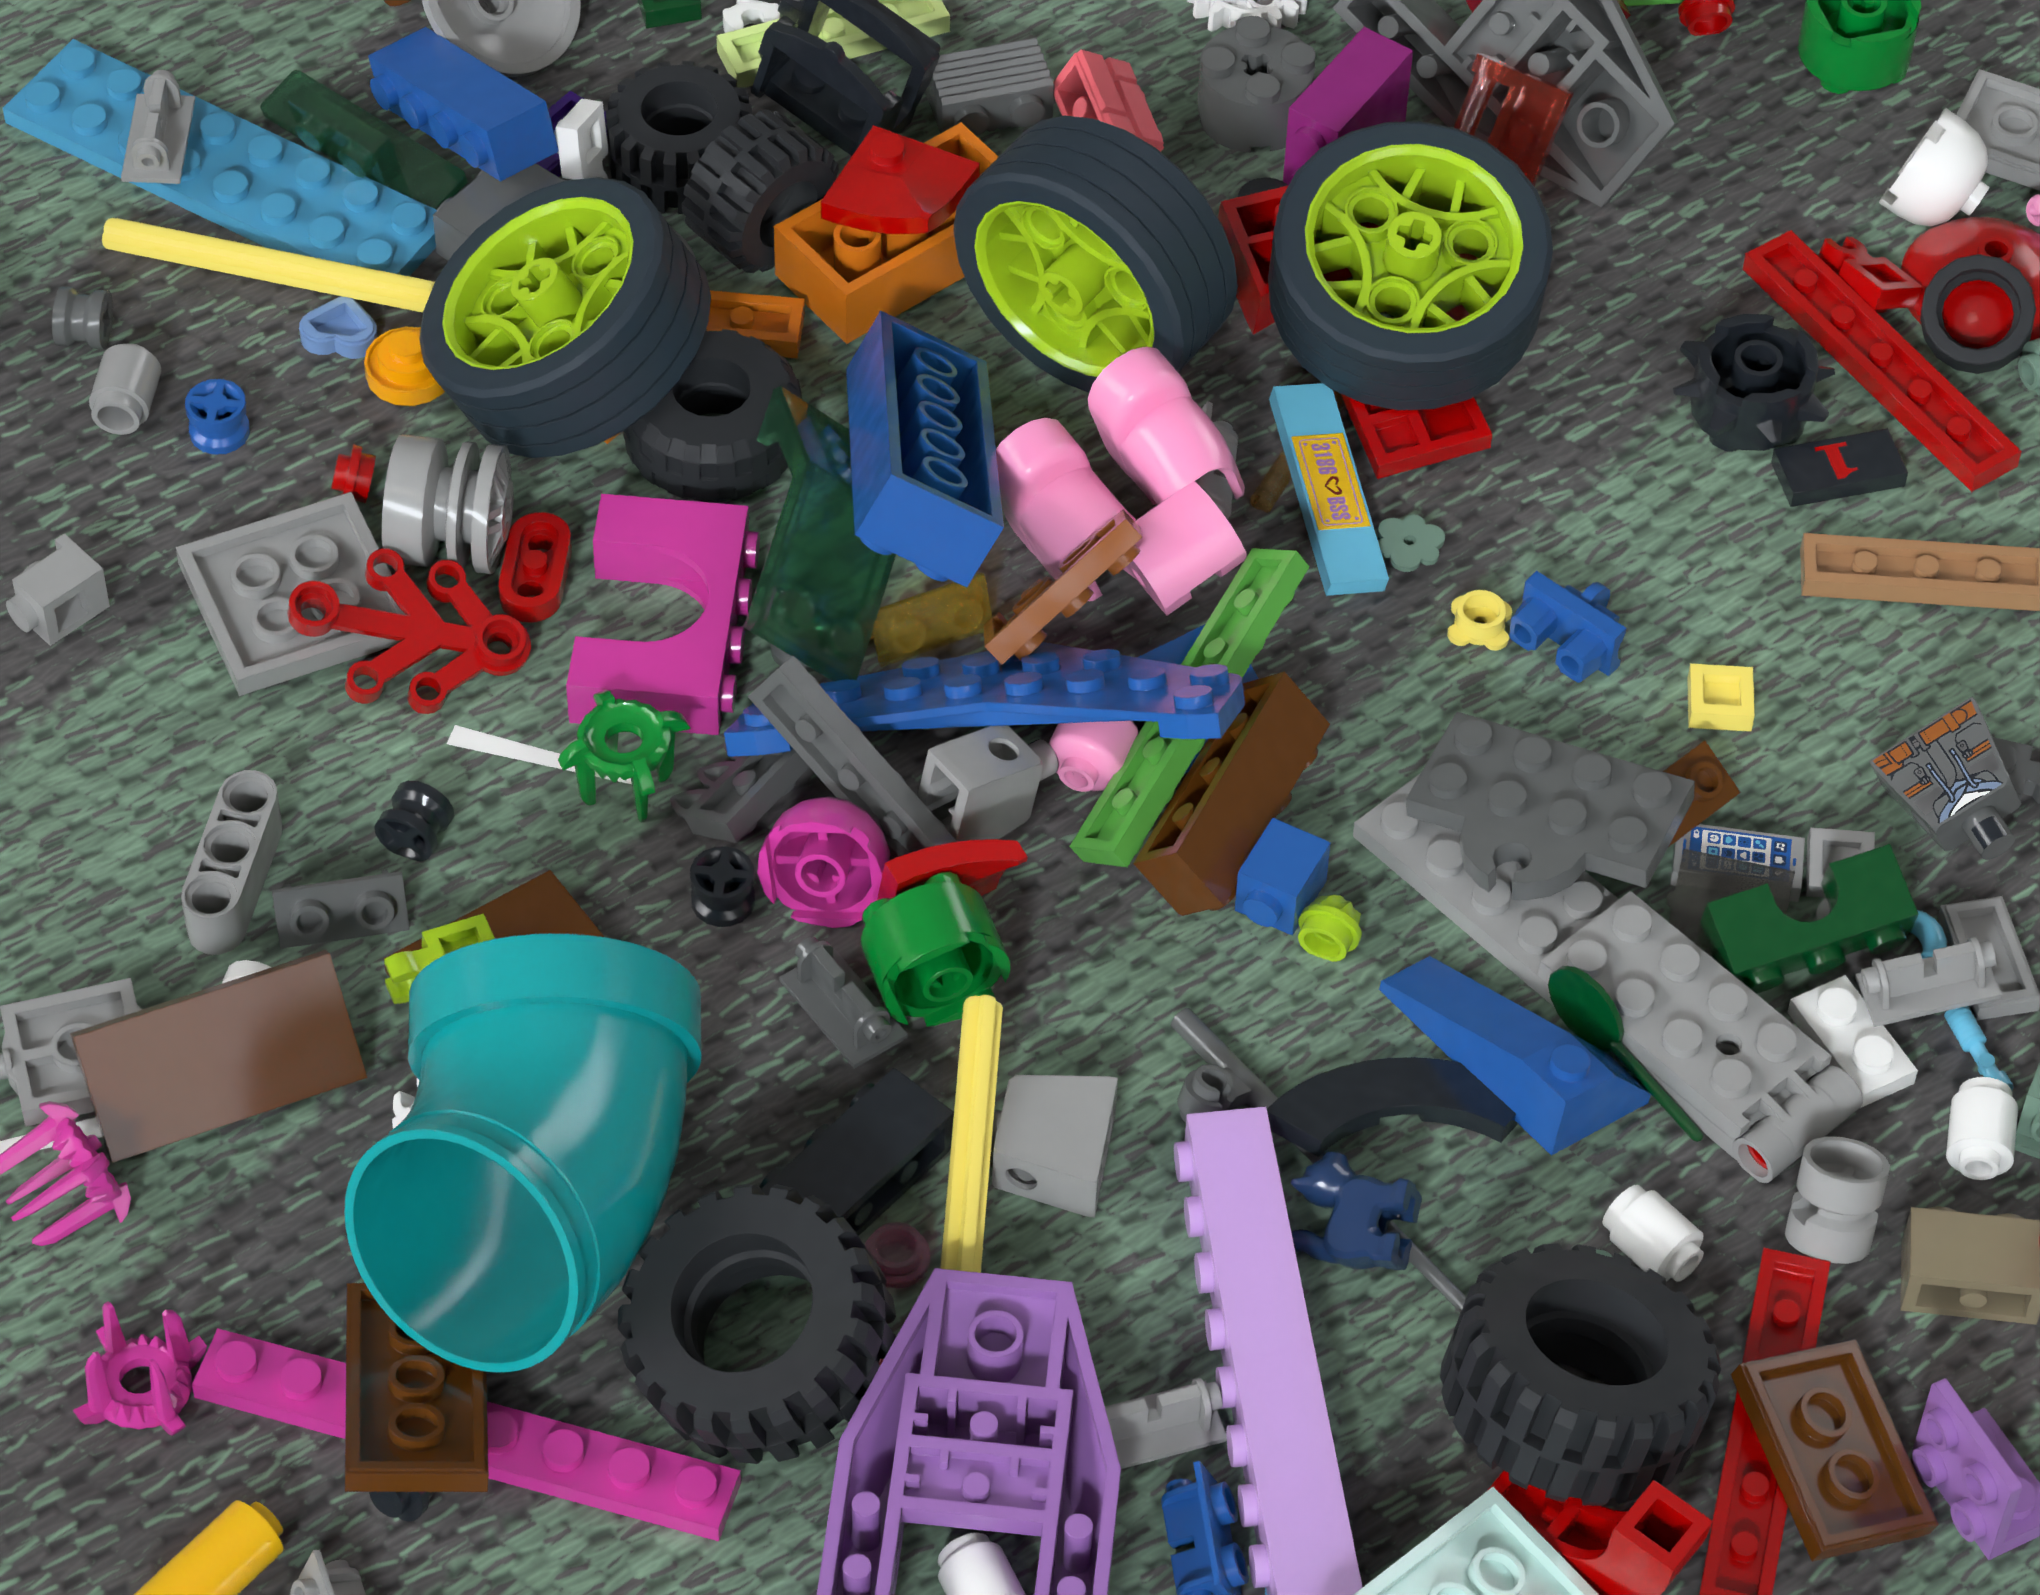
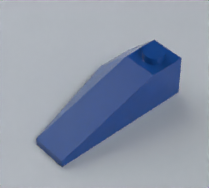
[1379,956,1651,1156]

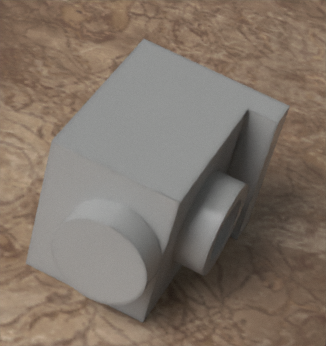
[6,533,110,646]

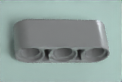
[181,770,282,955]

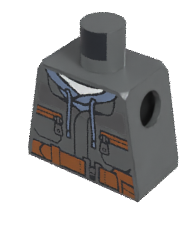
[1869,697,2022,860]

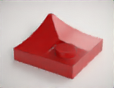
[821,125,980,234]
[1340,393,1492,479]
[877,839,1028,900]

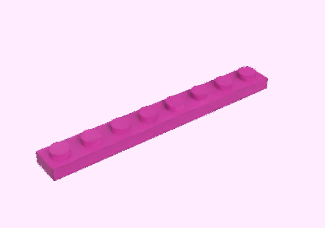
[192,1328,741,1541]

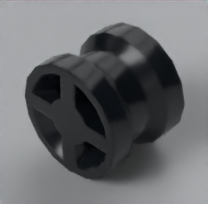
[374,780,455,862]
[690,846,755,927]

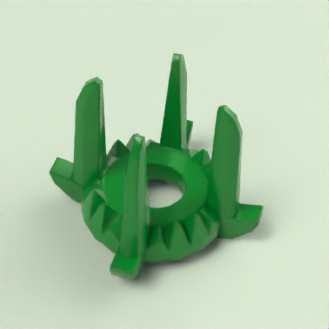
[558,690,690,823]

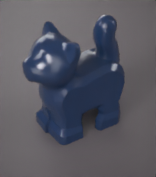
[1291,1152,1422,1270]

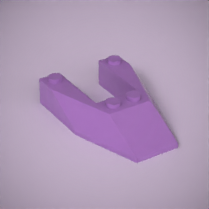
[817,1268,1121,1595]

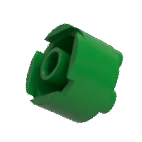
[1798,0,1921,94]
[861,872,1011,1027]

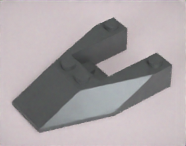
[1333,0,1679,207]

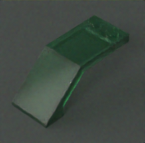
[744,386,896,681]

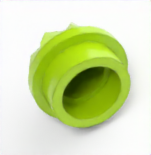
[1298,894,1362,962]

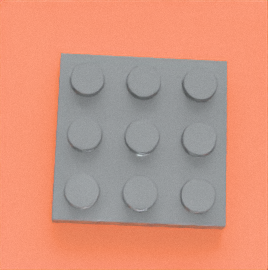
[176,492,405,696]

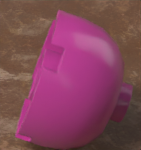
[757,797,890,928]

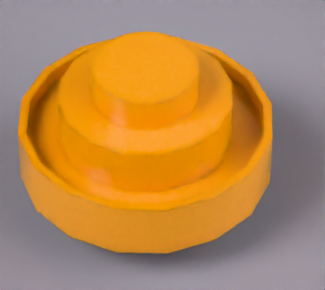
[364,326,445,406]

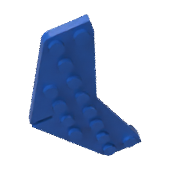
[724,642,1245,757]

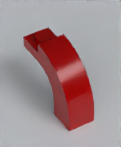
[1486,1470,1713,1595]

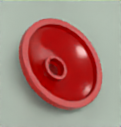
[1901,217,2040,349]

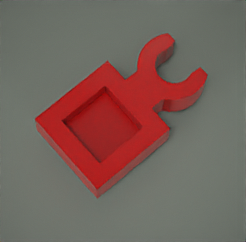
[1818,237,1923,313]

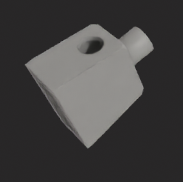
[917,725,1058,842]
[991,1075,1118,1218]

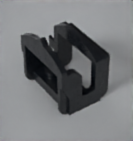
[751,0,941,156]

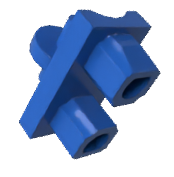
[1509,571,1626,683]

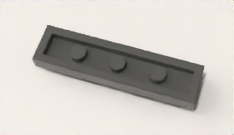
[747,655,957,860]

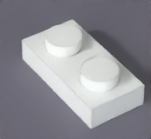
[1787,975,1918,1108]

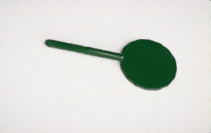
[1548,966,1703,1142]

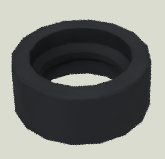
[1920,254,2036,374]

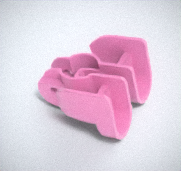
[996,347,1247,616]

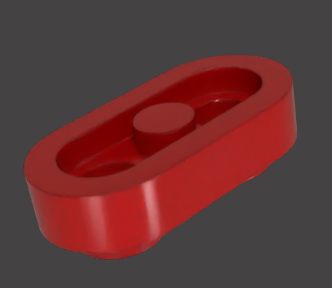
[499,512,572,623]

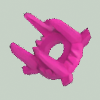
[0,1101,131,1246]
[73,1301,207,1436]

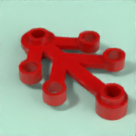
[287,548,531,714]

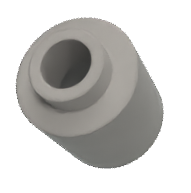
[89,344,161,435]

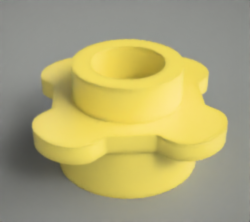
[1447,590,1512,651]

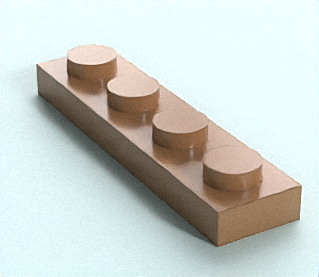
[1800,533,2040,611]

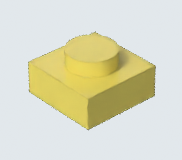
[1687,663,1755,732]

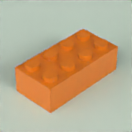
[774,122,999,344]

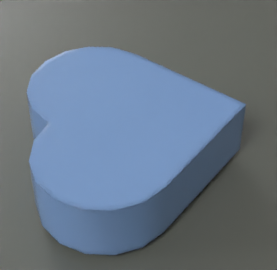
[299,296,378,359]

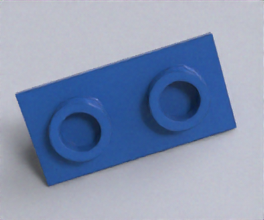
[1161,1460,1249,1595]

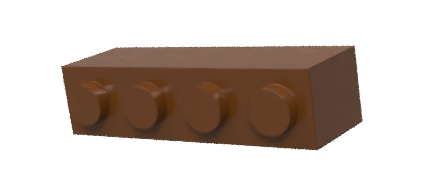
[1133,671,1330,916]

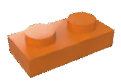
[706,290,805,358]

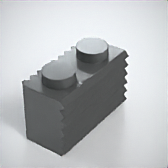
[925,37,1054,136]

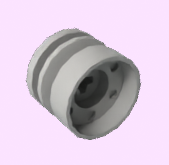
[382,434,514,574]

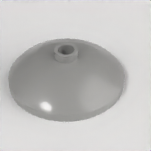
[422,0,581,77]

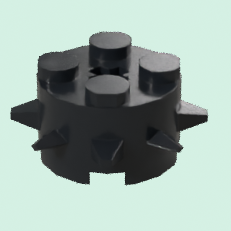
[1673,314,1835,452]

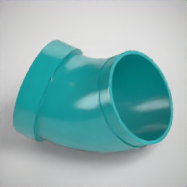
[344,934,702,1372]

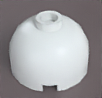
[1879,108,1990,226]

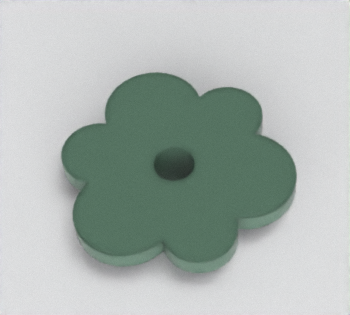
[1378,514,1445,572]

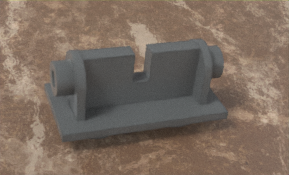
[272,869,410,949]
[779,937,908,1069]

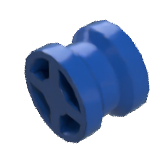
[185,379,250,455]

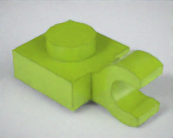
[384,914,495,1004]

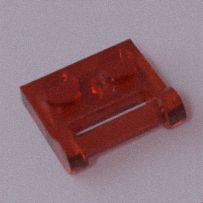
[1453,53,1573,187]

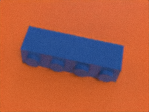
[368,27,559,182]

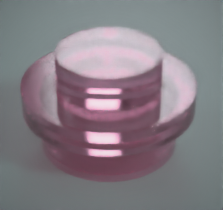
[865,1222,930,1289]

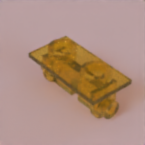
[859,573,992,667]

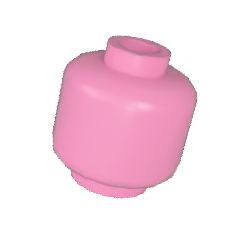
[1048,721,1139,792]

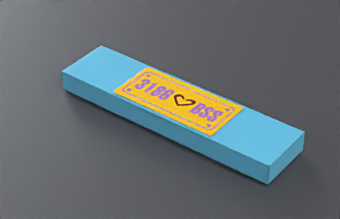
[1269,383,1389,596]

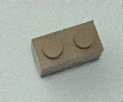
[1900,1206,2040,1325]

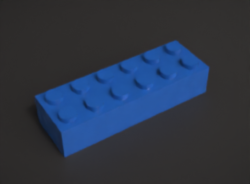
[846,311,1004,588]

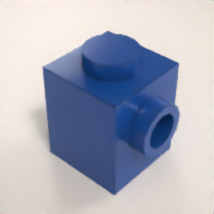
[1235,818,1331,936]

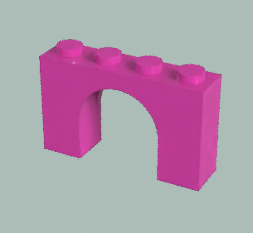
[566,494,760,735]

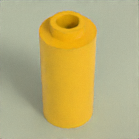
[134,1500,283,1595]

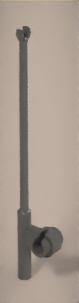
[1171,1008,1466,1313]

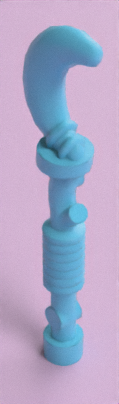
[1911,910,2014,1090]

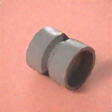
[1785,1137,1890,1264]

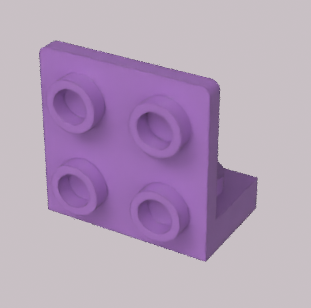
[1912,1378,2040,1560]

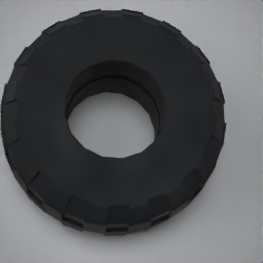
[623,329,803,503]

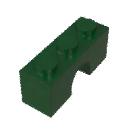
[1700,844,1919,994]

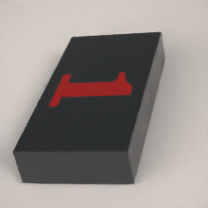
[1771,428,1908,507]

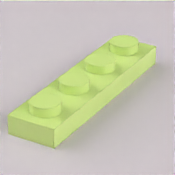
[717,0,950,88]

